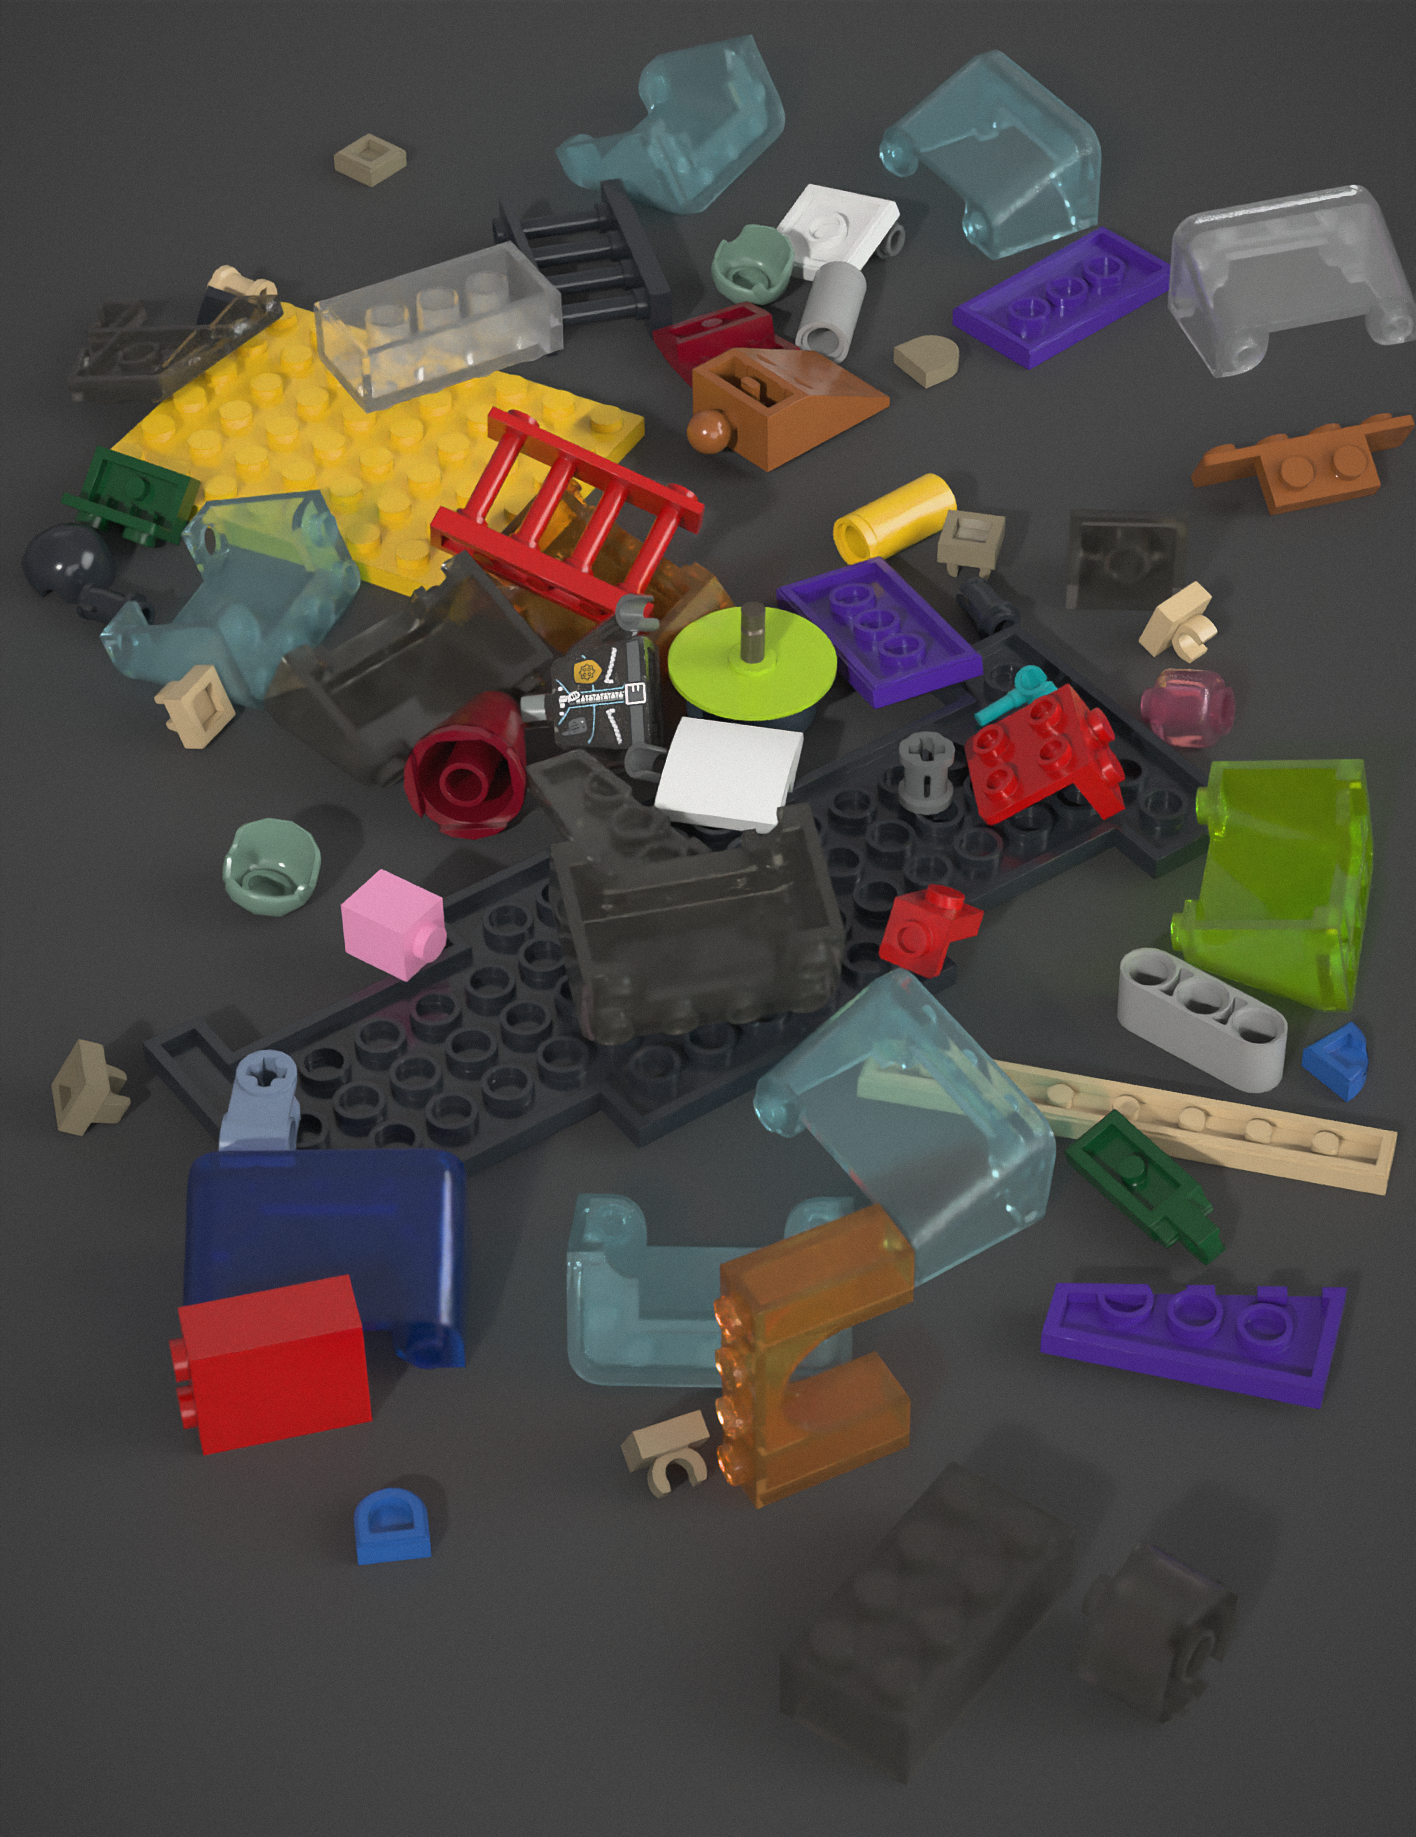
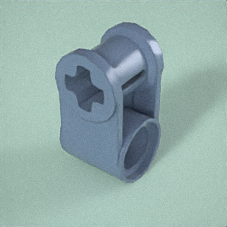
[218,1049,301,1178]

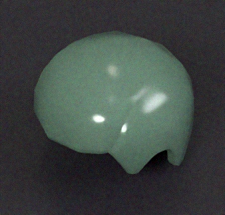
[711,224,795,306]
[222,817,321,917]

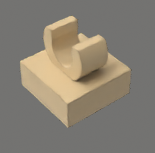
[1139,581,1217,663]
[154,665,236,749]

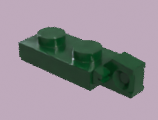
[1063,1109,1227,1266]

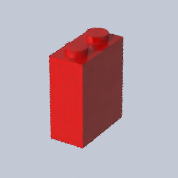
[168,1274,372,1456]

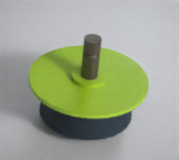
[668,601,837,733]

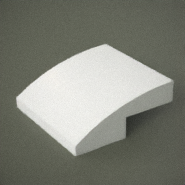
[654,717,804,836]

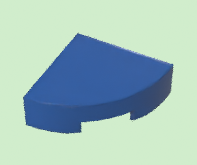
[1301,1021,1369,1102]

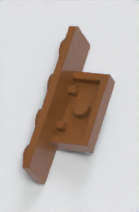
[1191,413,1415,516]

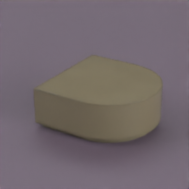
[894,335,959,389]

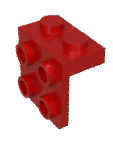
[964,683,1125,825]

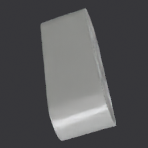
[1117,948,1288,1093]

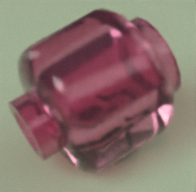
[1141,668,1236,748]

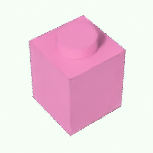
[341,869,447,982]

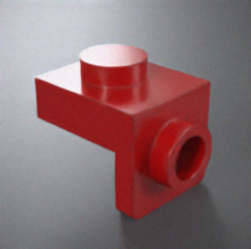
[879,884,984,979]

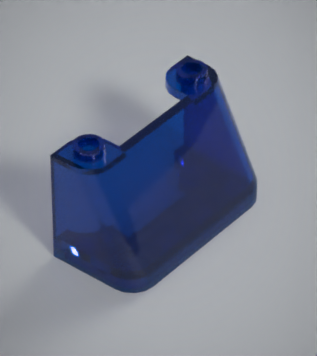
[181,1148,472,1369]

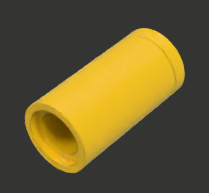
[833,473,957,565]

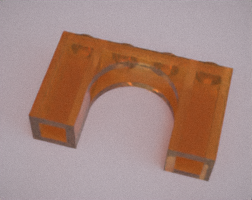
[714,1203,915,1509]

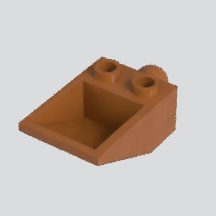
[687,348,890,473]

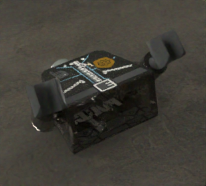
[521,594,667,784]

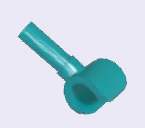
[974,665,1057,727]

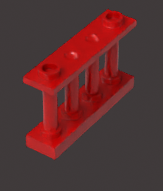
[430,406,705,644]

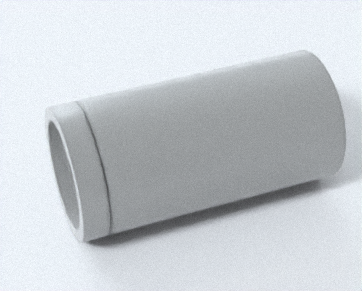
[795,261,866,364]

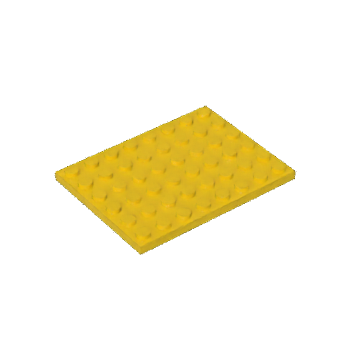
[111,300,645,618]

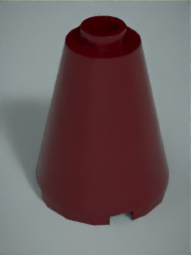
[404,691,527,840]

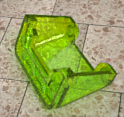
[1171,759,1374,1012]

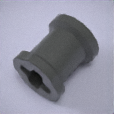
[898,731,955,815]

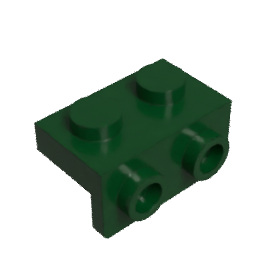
[60,445,201,549]

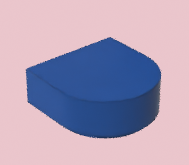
[354,1488,432,1565]

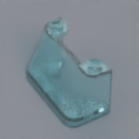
[555,34,785,216]
[879,49,1101,261]
[753,967,1056,1288]
[567,1193,854,1389]

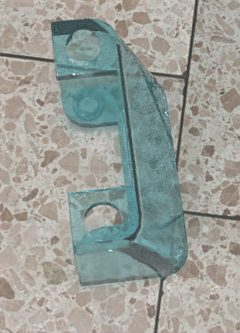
[99,490,361,711]

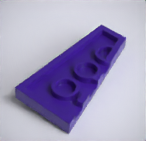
[1040,1283,1347,1409]

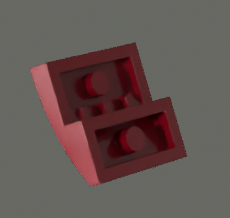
[652,301,800,389]

